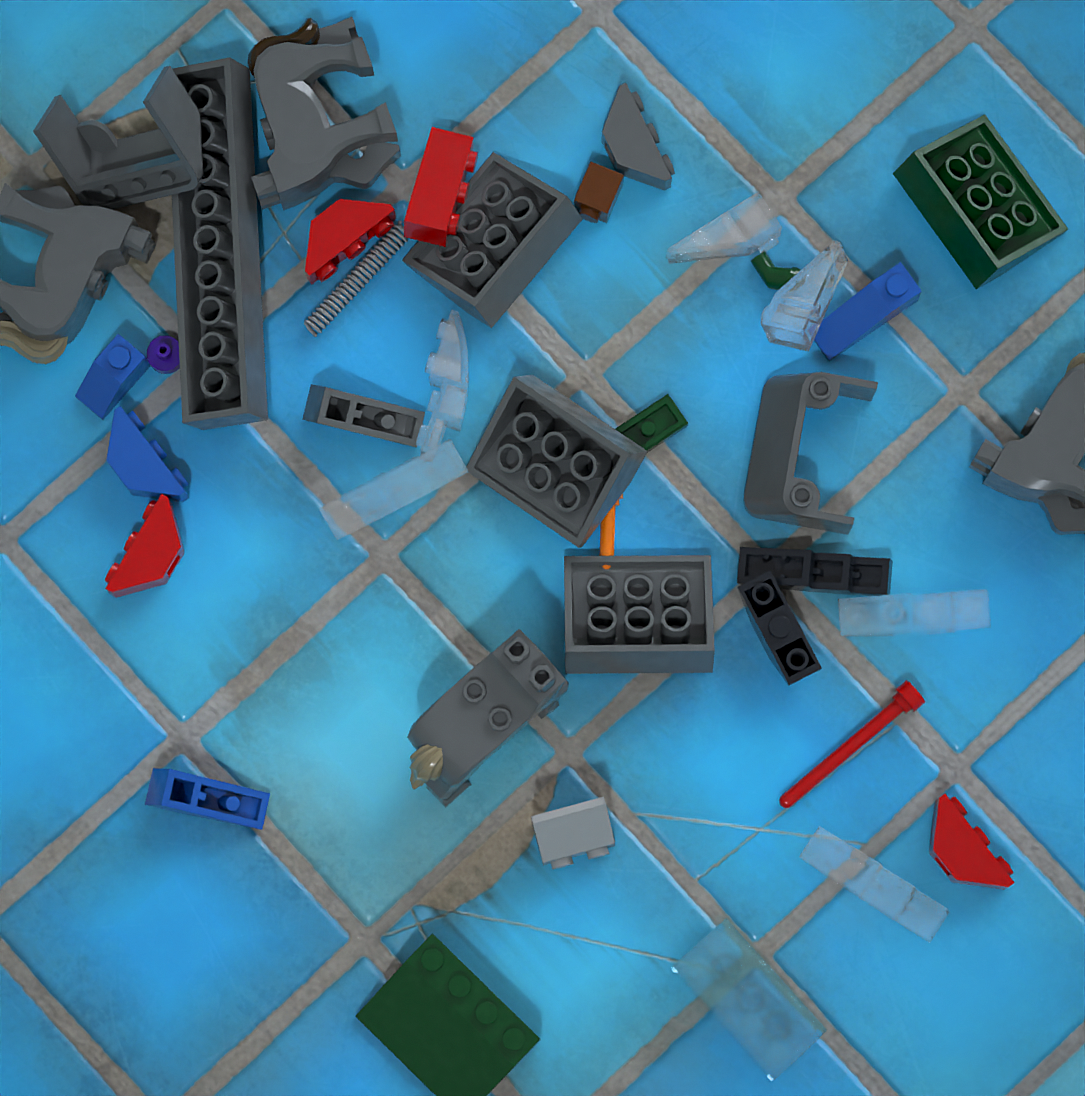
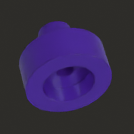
[147,336,180,374]

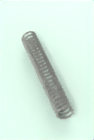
[304,221,408,337]

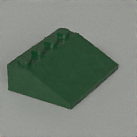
[893,115,1068,289]
[355,933,541,1096]

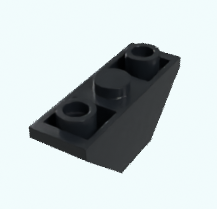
[737,571,822,686]

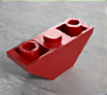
[305,199,396,285]
[105,494,185,598]
[929,793,1015,890]

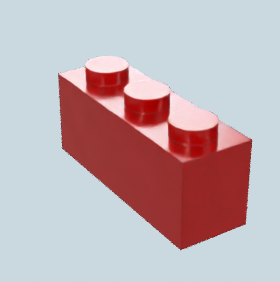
[404,127,478,247]

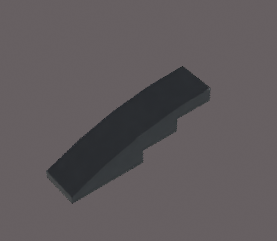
[737,547,893,597]

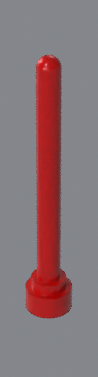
[779,680,925,808]

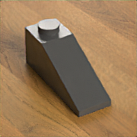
[302,384,425,448]

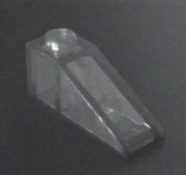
[666,192,782,264]
[761,241,848,352]

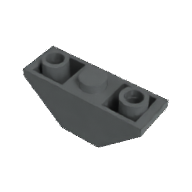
[602,83,675,190]

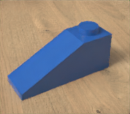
[808,262,922,361]
[145,768,270,830]

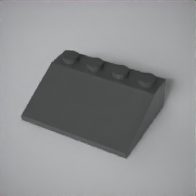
[402,152,583,328]
[465,375,648,548]
[564,555,715,674]

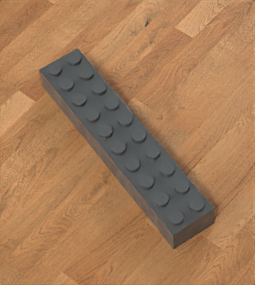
[172,57,268,430]

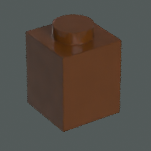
[574,162,624,223]

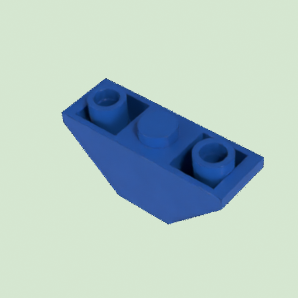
[106,406,189,502]

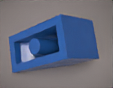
[75,334,150,420]

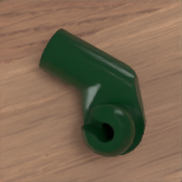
[751,252,804,291]

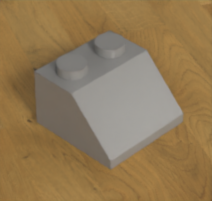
[531,797,615,870]

